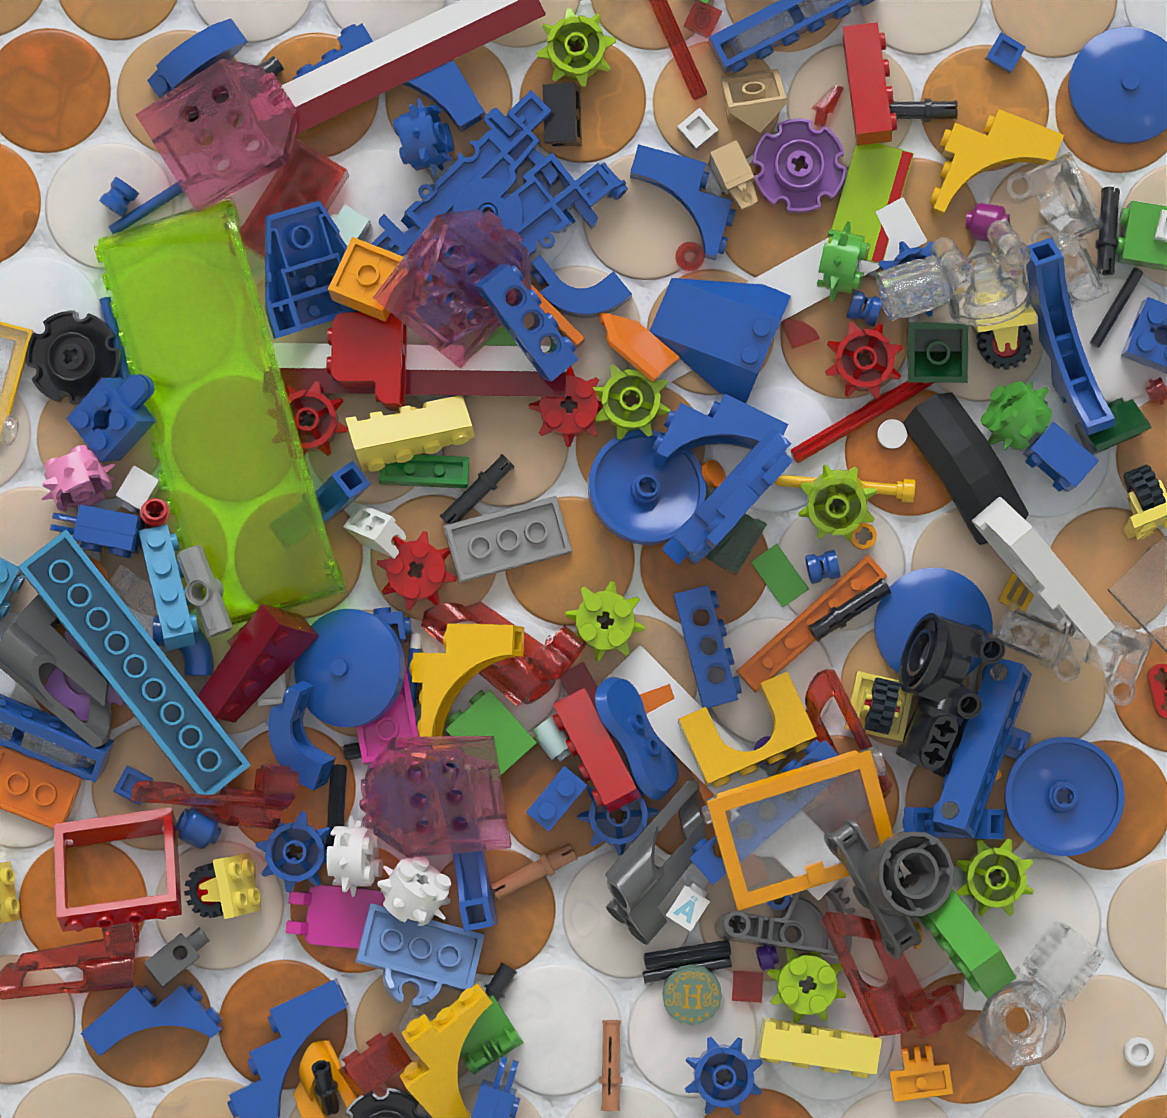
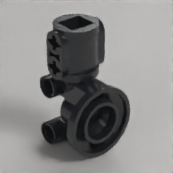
[896,613,1006,772]

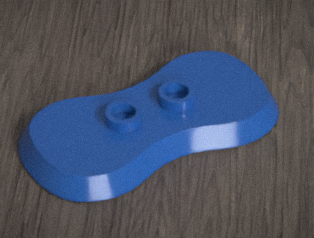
[595,677,678,800]

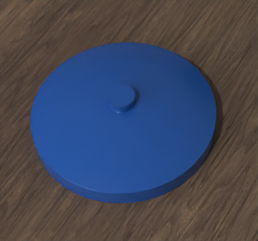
[1068,27,1167,145]
[588,430,706,545]
[874,568,993,676]
[294,609,405,728]
[1004,737,1125,856]

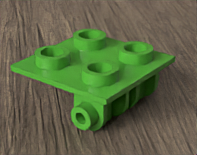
[460,995,524,1075]

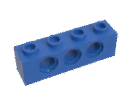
[474,264,579,382]
[673,585,742,708]

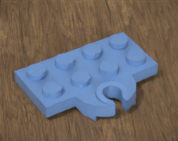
[355,903,485,1007]

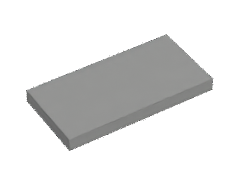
[443,496,572,583]

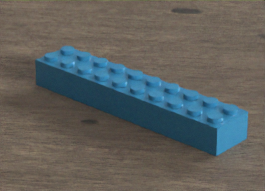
[17,529,251,802]

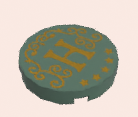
[662,964,722,1025]

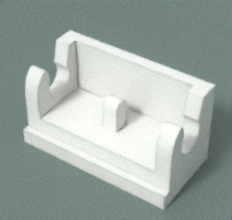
[343,503,406,559]

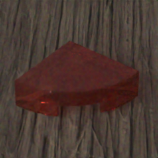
[782,319,820,349]

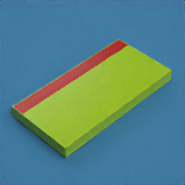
[828,143,914,264]

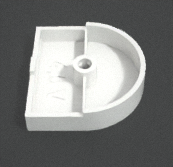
[972,497,1115,646]

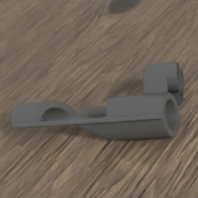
[0,595,112,748]

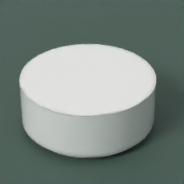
[877,419,907,449]
[1123,1036,1155,1067]

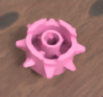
[41,445,116,512]

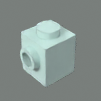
[331,204,371,247]

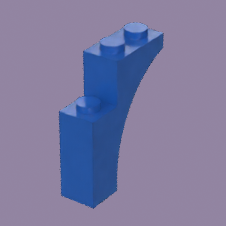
[630,144,736,261]
[652,394,789,467]
[80,983,224,1056]

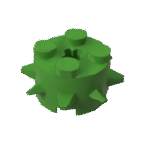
[817,221,870,301]
[980,381,1052,451]

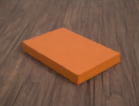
[0,746,83,829]

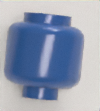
[175,806,222,849]

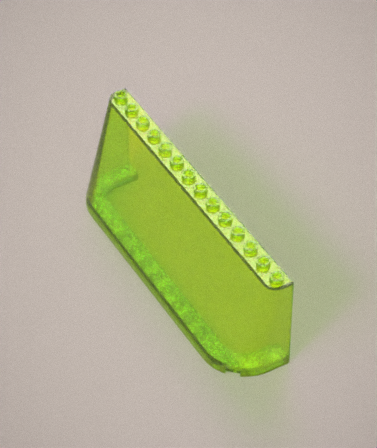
[94,196,348,628]

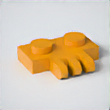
[889,1045,953,1102]

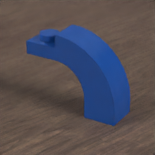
[147,19,248,104]
[530,255,632,318]
[269,461,371,549]
[268,681,336,791]
[902,807,1005,839]

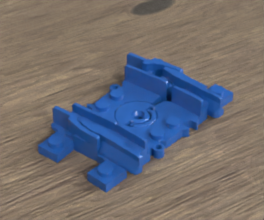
[371,90,617,333]
[662,428,793,565]

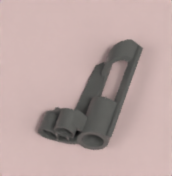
[605,780,706,945]

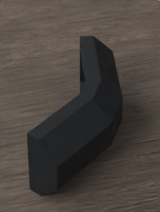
[903,392,1029,545]

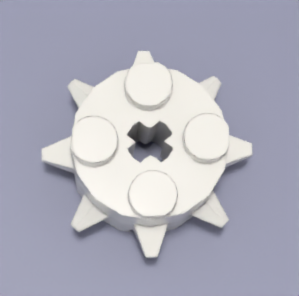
[327,816,383,897]
[377,855,451,926]

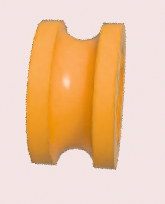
[850,523,877,550]

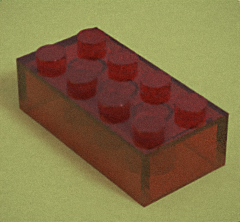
[235,139,349,260]

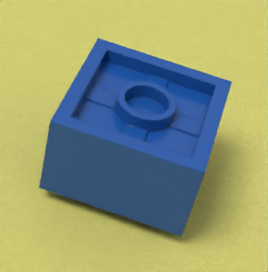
[1023,422,1099,492]

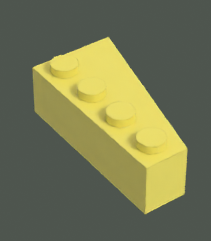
[345,395,475,472]
[757,1017,882,1078]

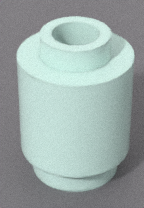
[533,717,572,762]

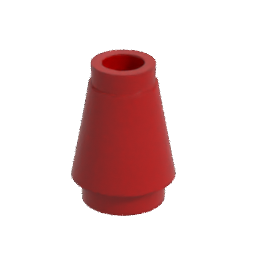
[140,498,170,529]

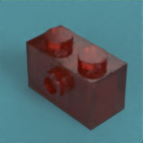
[338,1032,412,1098]

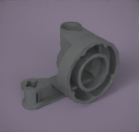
[824,818,954,960]

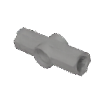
[176,545,233,638]

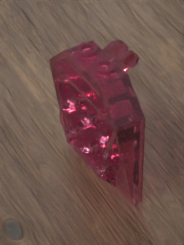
[135,59,298,213]
[373,209,531,369]
[359,736,512,858]

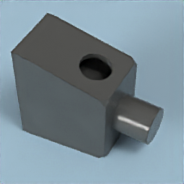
[144,927,210,989]

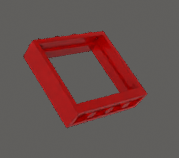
[54,807,182,932]

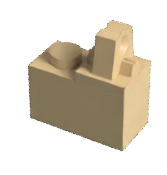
[708,140,758,211]

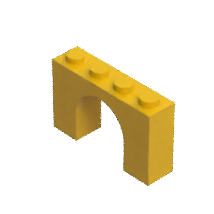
[678,671,817,789]

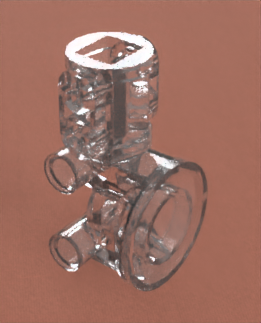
[1006,152,1112,310]
[876,220,1032,326]
[994,600,1155,706]
[965,920,1105,1071]

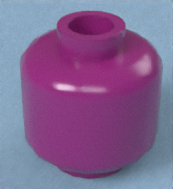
[965,203,1010,243]

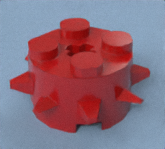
[825,321,903,399]
[529,366,603,447]
[268,381,348,461]
[377,531,457,611]

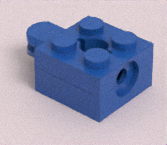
[1121,297,1167,374]
[66,374,156,462]
[50,504,145,558]
[471,1057,521,1118]

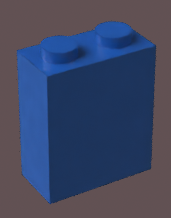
[526,766,587,832]

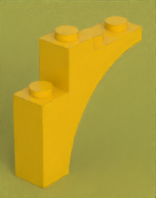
[929,109,1064,217]
[409,624,525,743]
[399,983,493,1118]

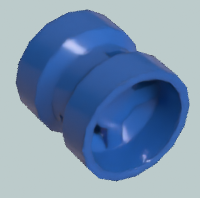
[99,177,140,217]
[846,290,883,326]
[805,549,841,584]

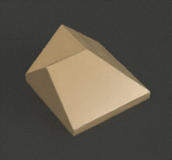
[720,69,787,133]

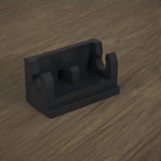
[543,82,582,147]

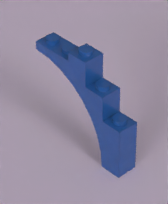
[293,23,485,132]
[1024,237,1115,436]
[227,978,349,1118]

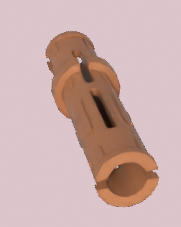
[491,843,578,901]
[599,1020,623,1111]

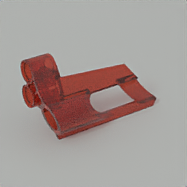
[421,602,586,706]
[821,912,965,1038]

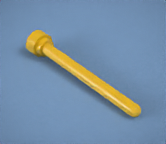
[774,475,915,503]

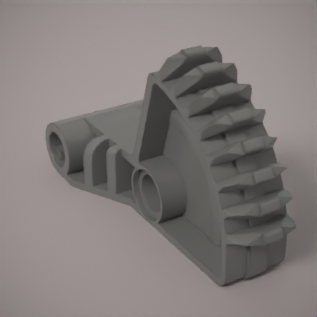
[715,887,860,957]

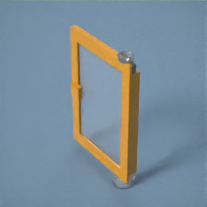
[701,746,893,911]

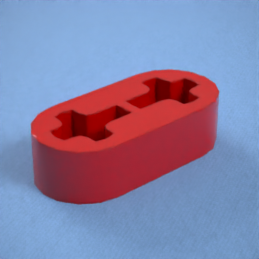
[1147,664,1167,719]

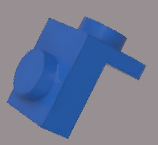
[373,607,412,642]

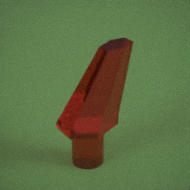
[812,86,844,127]

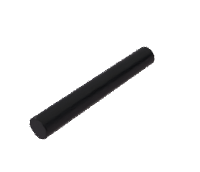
[1089,267,1144,348]
[642,956,732,983]

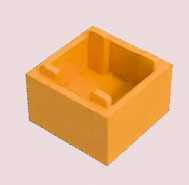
[328,237,410,322]

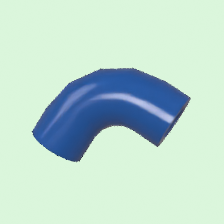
[153,617,214,676]

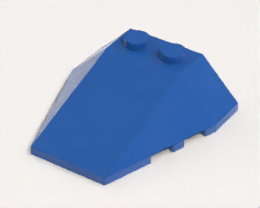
[265,201,360,339]
[650,278,791,403]

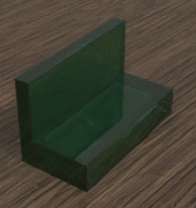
[706,513,767,576]

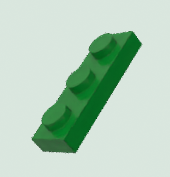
[379,455,469,489]

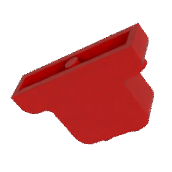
[326,289,409,411]

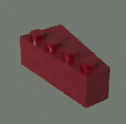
[197,603,319,723]

